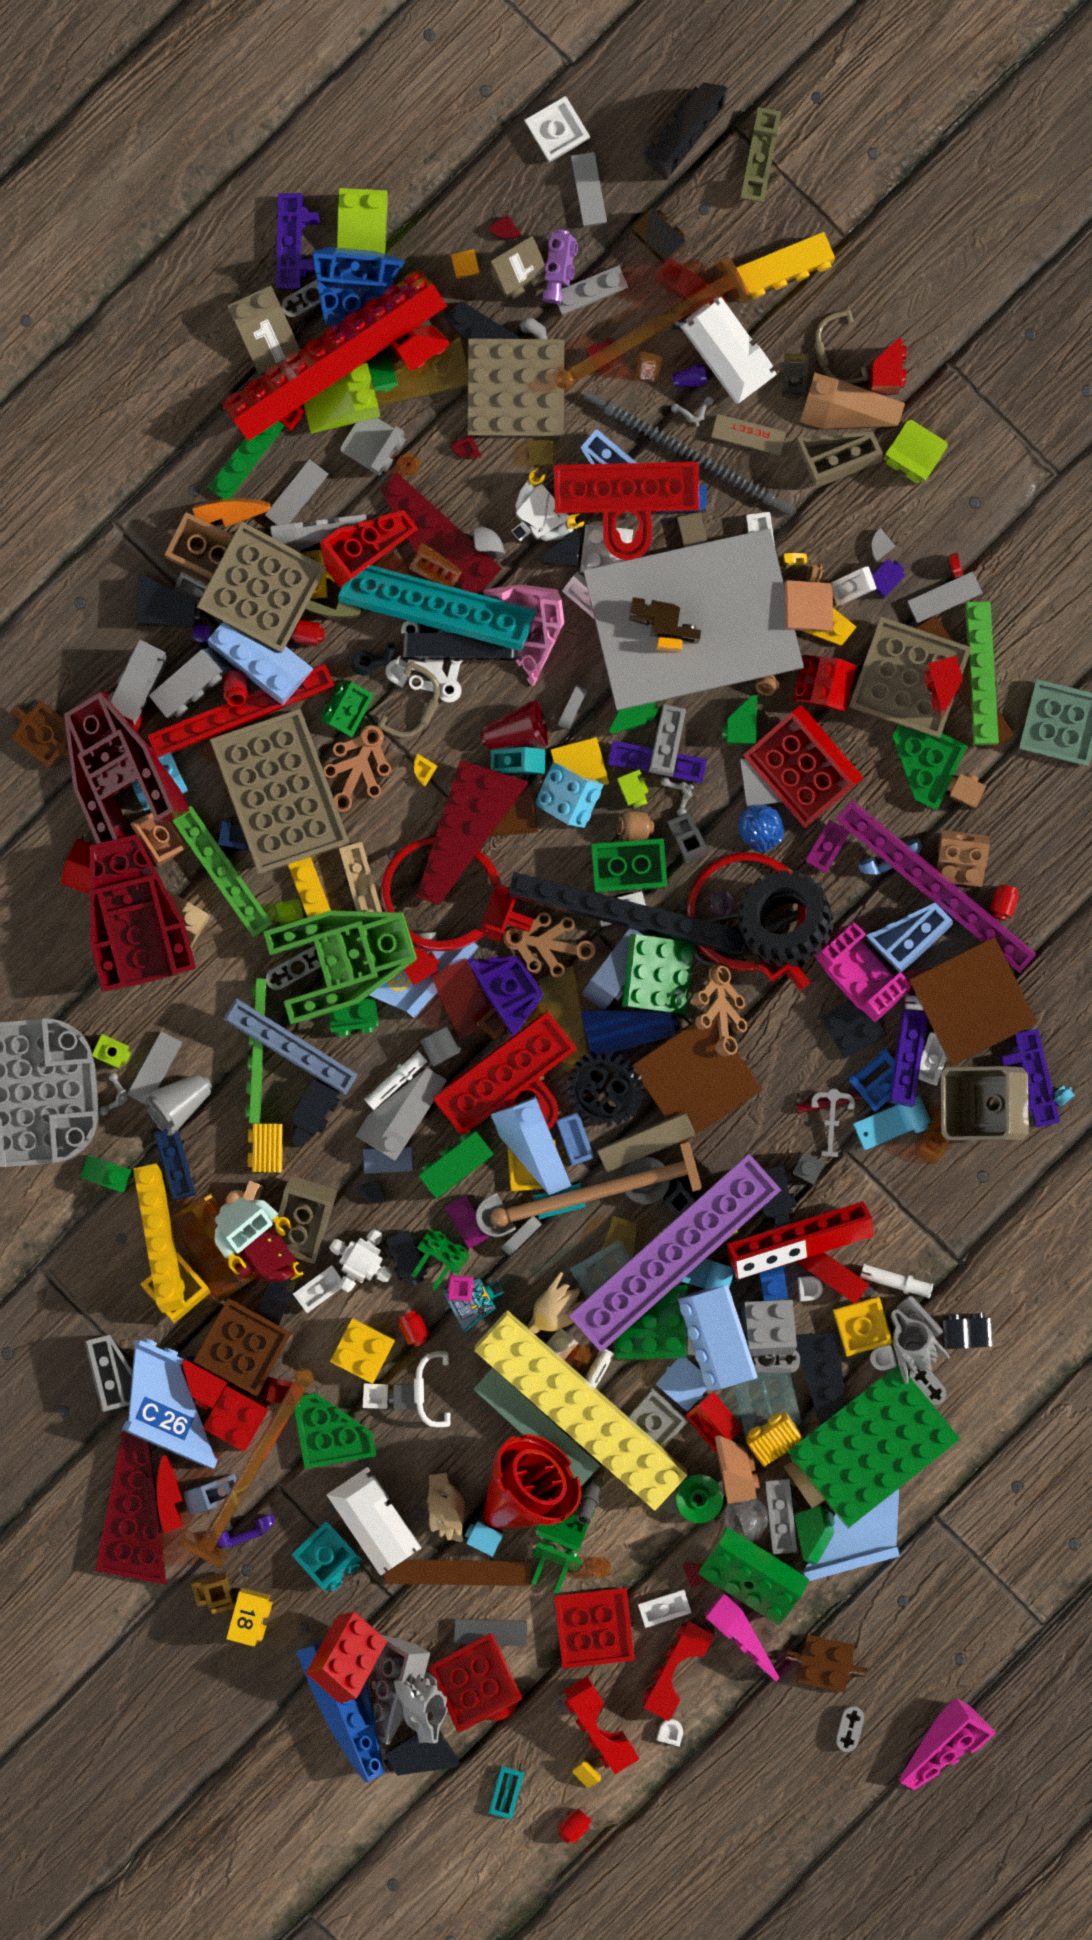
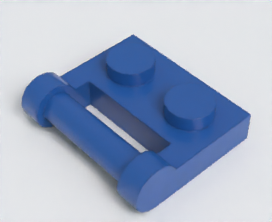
[847,1048,895,1112]

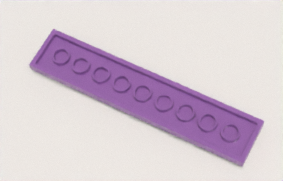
[568,1154,781,1352]

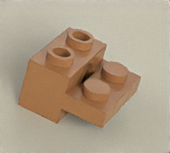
[936,830,990,887]

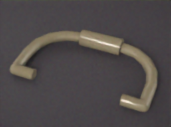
[814,309,869,385]
[378,662,440,738]

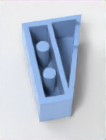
[581,429,637,464]
[866,903,953,973]

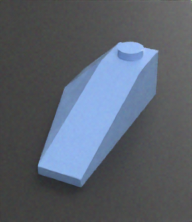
[491,1096,571,1195]

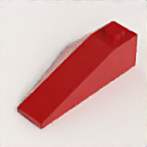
[320,510,418,588]

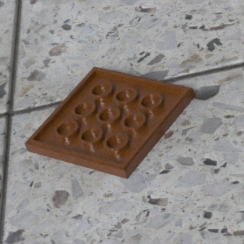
[908,937,1037,1066]
[630,1017,763,1143]

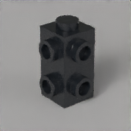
[384,1230,430,1286]

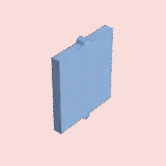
[656,1358,707,1412]

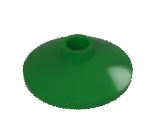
[676,1475,723,1523]

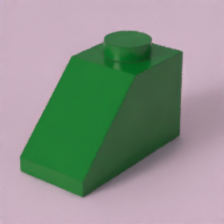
[722,695,757,745]
[608,702,658,736]
[80,1155,133,1193]
[794,1506,835,1565]

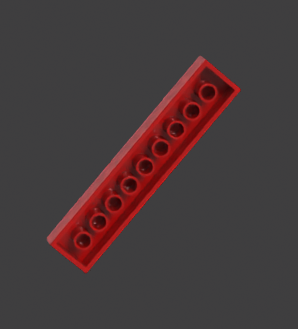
[222,270,447,441]

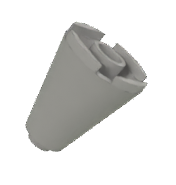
[143,1074,212,1136]

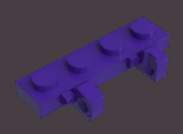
[276,193,321,290]
[1000,1029,1060,1128]

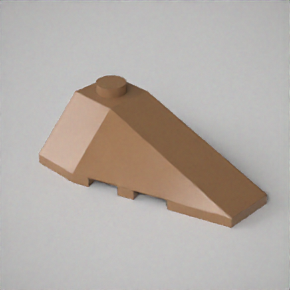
[800,373,905,430]

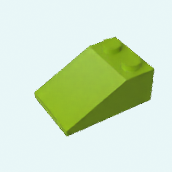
[337,188,388,254]
[304,363,381,434]

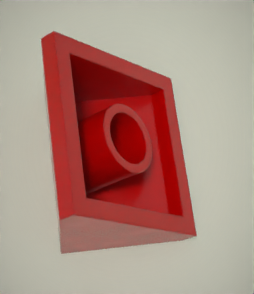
[60,839,93,894]

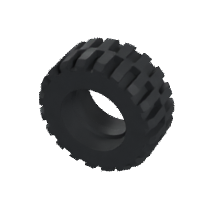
[738,870,834,967]

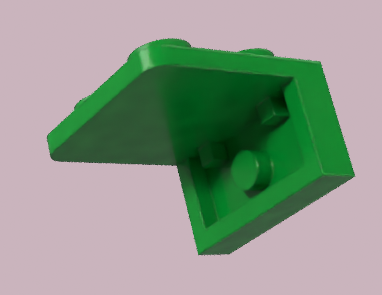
[535,1504,595,1551]

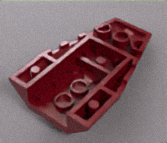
[89,834,196,992]

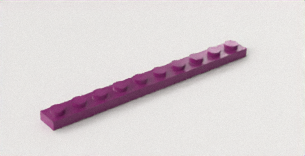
[836,800,1036,973]

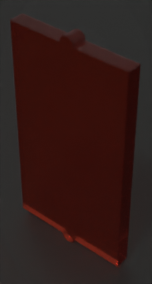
[430,958,490,1038]

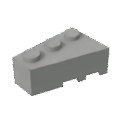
[108,640,167,726]
[149,648,233,718]
[84,1335,133,1412]

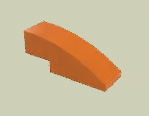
[192,498,271,527]

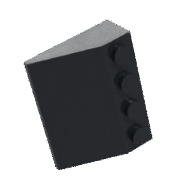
[644,82,728,180]

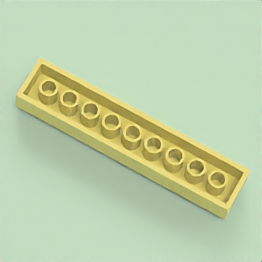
[474,1310,688,1510]

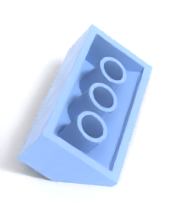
[208,622,313,706]
[678,1285,758,1391]

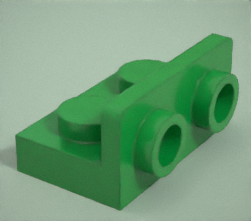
[321,679,374,737]
[329,998,379,1037]

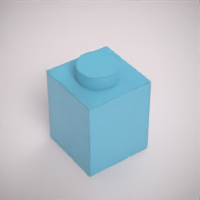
[465,1520,503,1557]

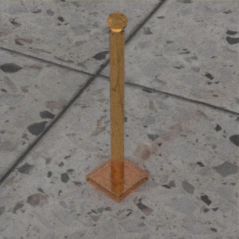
[555,256,752,390]
[179,1368,314,1568]

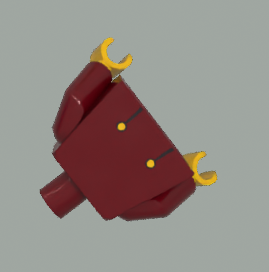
[234,1226,303,1282]

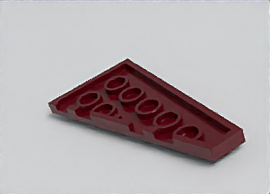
[381,472,503,595]
[416,760,529,905]
[95,1431,167,1584]

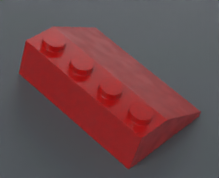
[743,705,864,828]

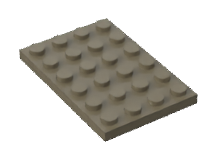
[210,709,349,875]

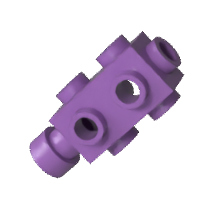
[542,229,578,304]

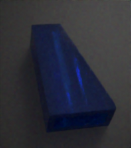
[580,1011,680,1056]

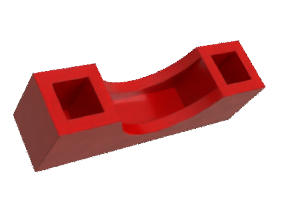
[641,1619,715,1721]
[563,1676,639,1774]

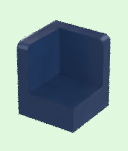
[218,821,249,851]

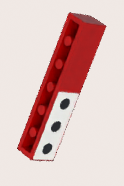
[727,1201,874,1280]

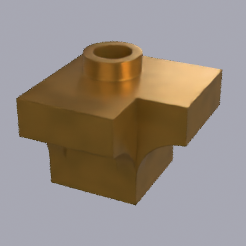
[191,1572,236,1614]

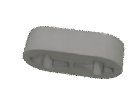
[558,684,588,730]
[501,1216,541,1256]
[909,1367,946,1405]
[836,1705,864,1752]

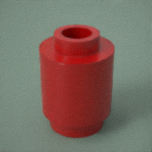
[289,620,325,647]
[223,671,248,707]
[989,884,1019,921]
[398,1310,430,1348]
[557,1808,592,1845]

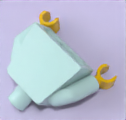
[215,1198,291,1274]

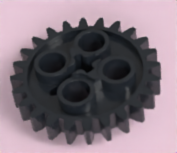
[567,1050,644,1127]

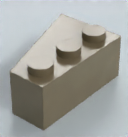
[797,432,882,488]

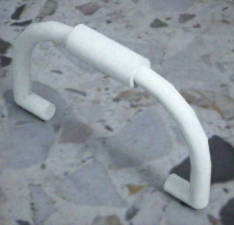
[414,1351,450,1428]

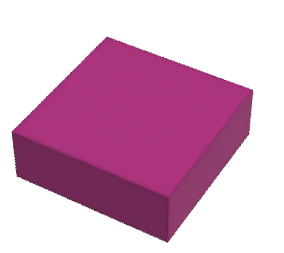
[447,1275,474,1301]

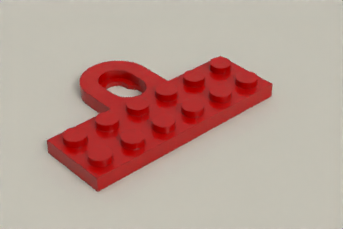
[554,462,700,560]
[433,1010,577,1136]

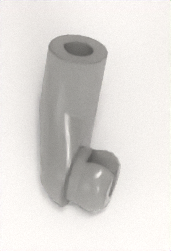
[520,318,548,339]

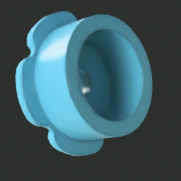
[1054,1086,1075,1107]

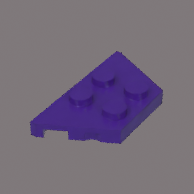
[466,956,543,1036]

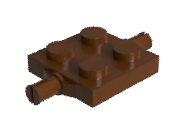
[10,701,70,769]
[785,1635,867,1693]

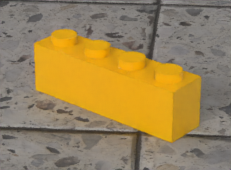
[735,232,835,299]

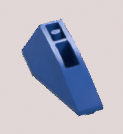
[296,1638,385,1783]

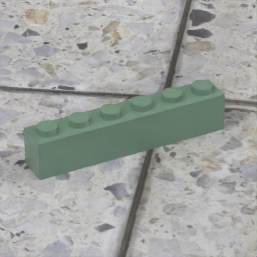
[473,1367,600,1486]

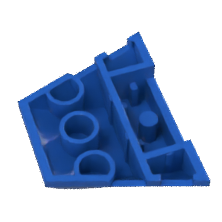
[312,247,405,325]

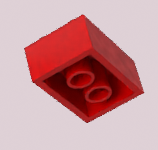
[306,1611,387,1703]

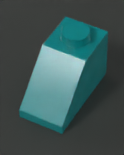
[491,747,545,775]

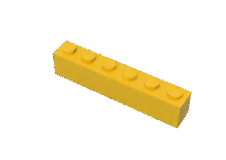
[133,1163,186,1313]

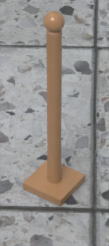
[490,1142,702,1227]

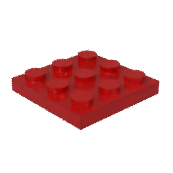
[554,1587,635,1669]
[428,1633,522,1733]

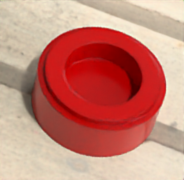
[949,552,964,578]

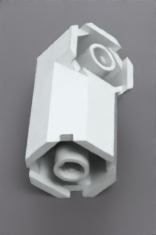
[679,297,777,403]
[327,1467,422,1576]

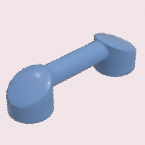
[858,838,922,874]

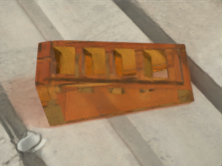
[635,352,663,383]
[409,543,462,587]
[915,1109,950,1164]

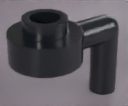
[351,642,395,676]

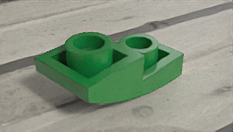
[367,350,398,392]

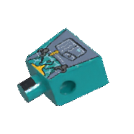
[443,1278,504,1332]

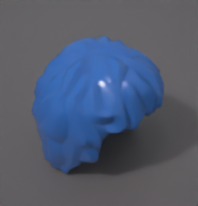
[738,804,784,853]

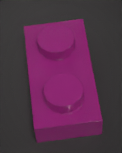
[805,820,850,874]
[445,1195,490,1249]

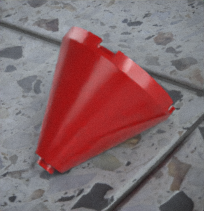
[483,1434,581,1530]

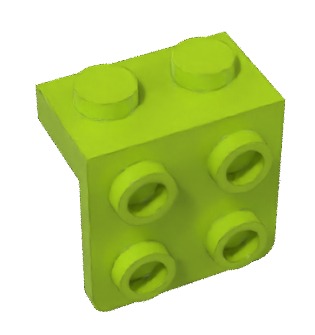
[883,420,948,484]

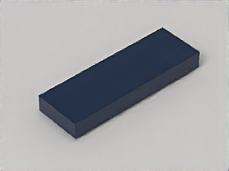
[153,1129,197,1202]

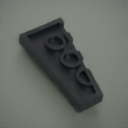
[444,301,522,343]
[796,1332,845,1426]

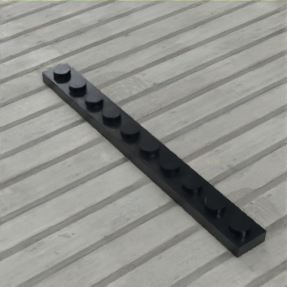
[507,872,745,956]

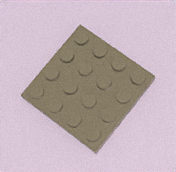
[467,339,564,436]
[196,521,327,653]
[849,617,971,739]

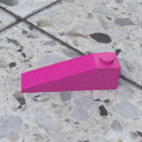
[704,1592,779,1681]
[899,1698,996,1790]

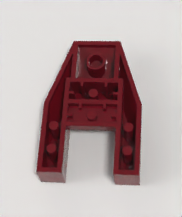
[64,692,190,844]

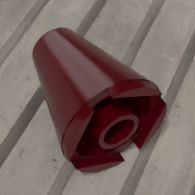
[480,700,549,749]

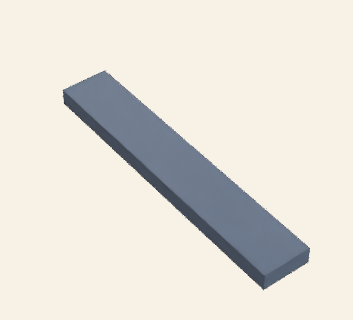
[223,999,358,1095]

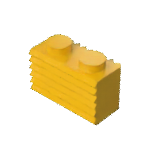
[248,1124,283,1172]
[745,1411,803,1467]

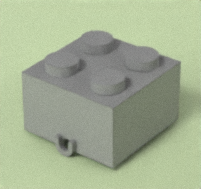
[741,1300,797,1359]

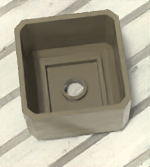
[941,1066,1029,1141]

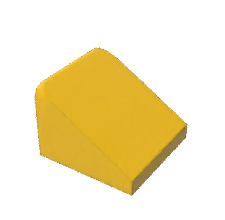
[572,1759,601,1788]

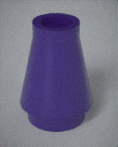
[672,363,709,388]

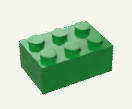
[591,839,667,893]
[419,1131,494,1199]

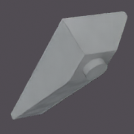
[270,514,366,552]
[355,1068,447,1162]
[372,1635,430,1744]

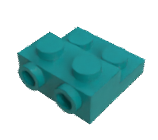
[292,1521,362,1592]

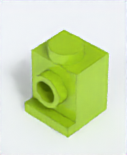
[617,769,649,809]
[92,1034,131,1068]

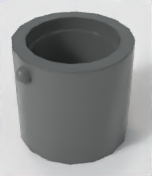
[420,1027,461,1067]

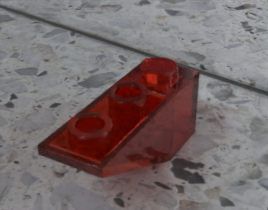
[655,257,728,309]

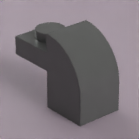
[668,812,708,863]

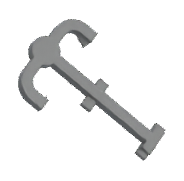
[811,1088,855,1157]

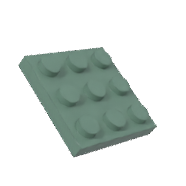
[1018,679,1092,767]

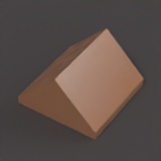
[130,813,190,867]

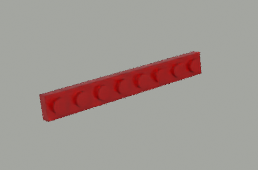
[147,664,335,758]

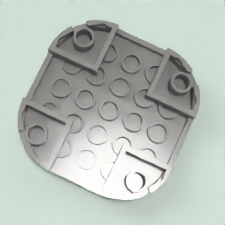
[0,1018,99,1167]

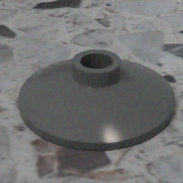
[622,1157,670,1205]

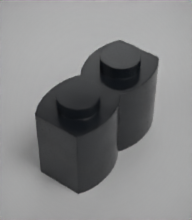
[941,1313,993,1350]

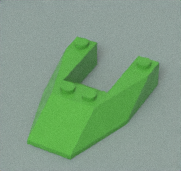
[263,911,417,1024]

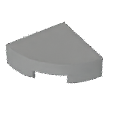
[871,528,895,562]

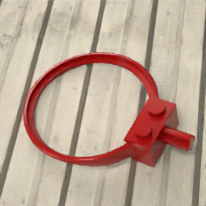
[381,837,534,952]
[686,852,811,991]

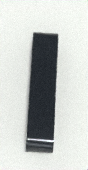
[401,633,518,660]

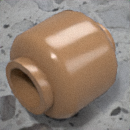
[617,811,654,841]

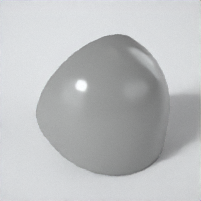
[473,527,506,560]
[476,1193,516,1237]

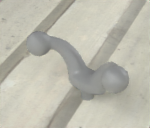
[671,396,714,427]
[661,777,694,816]
[99,1072,128,1115]

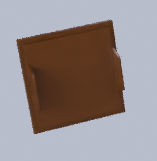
[490,785,538,837]

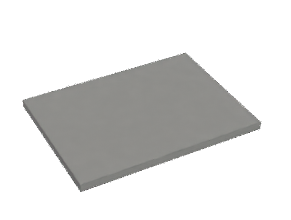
[583,529,804,711]

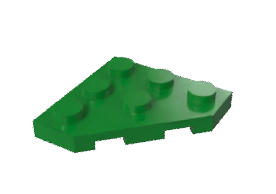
[892,725,968,811]
[615,1285,688,1361]
[294,1393,377,1469]

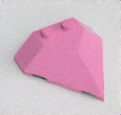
[483,584,564,687]

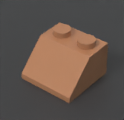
[715,1435,760,1504]

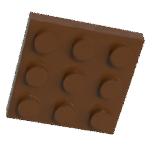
[193,1298,291,1397]

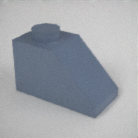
[182,1474,243,1515]

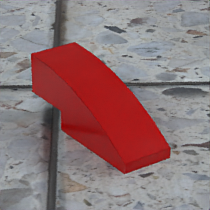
[795,1252,870,1304]
[157,1454,184,1533]

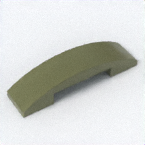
[740,107,781,203]
[304,600,362,619]

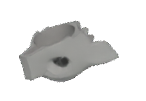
[890,1309,950,1384]
[394,1673,448,1743]

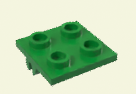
[411,1229,470,1291]
[531,1541,583,1595]

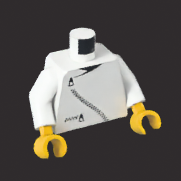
[511,468,584,542]

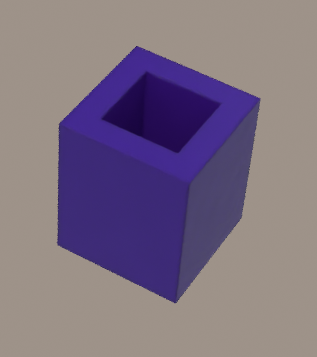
[872,559,905,599]

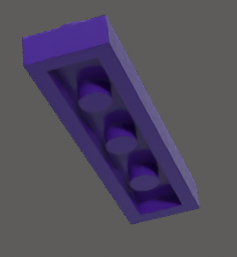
[608,741,707,784]
[889,1009,927,1108]

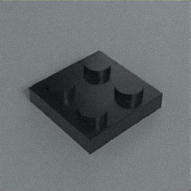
[820,1000,886,1059]

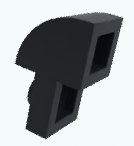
[663,1178,698,1218]

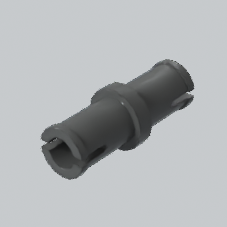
[575,1477,604,1525]

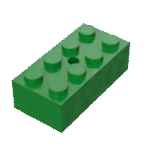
[698,1527,810,1626]

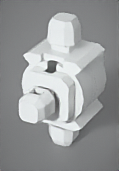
[329,1229,393,1292]

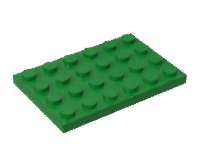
[787,1364,960,1529]

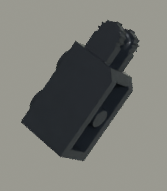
[292,1079,340,1147]
[762,1166,796,1228]

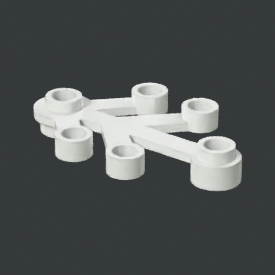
[396,621,463,703]

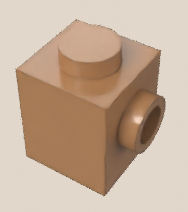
[947,772,986,809]

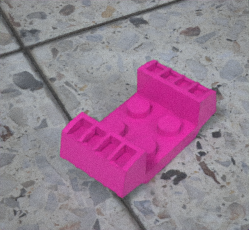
[813,923,911,1022]

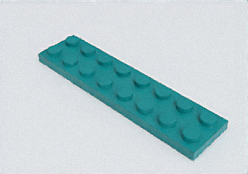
[338,565,536,651]

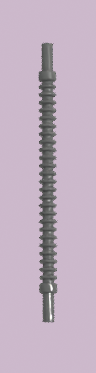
[583,391,796,516]

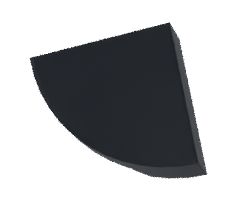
[356,1179,386,1204]

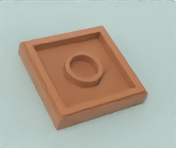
[784,580,833,632]

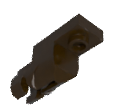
[629,597,701,644]

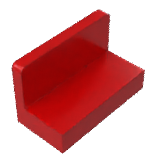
[685,1392,743,1453]

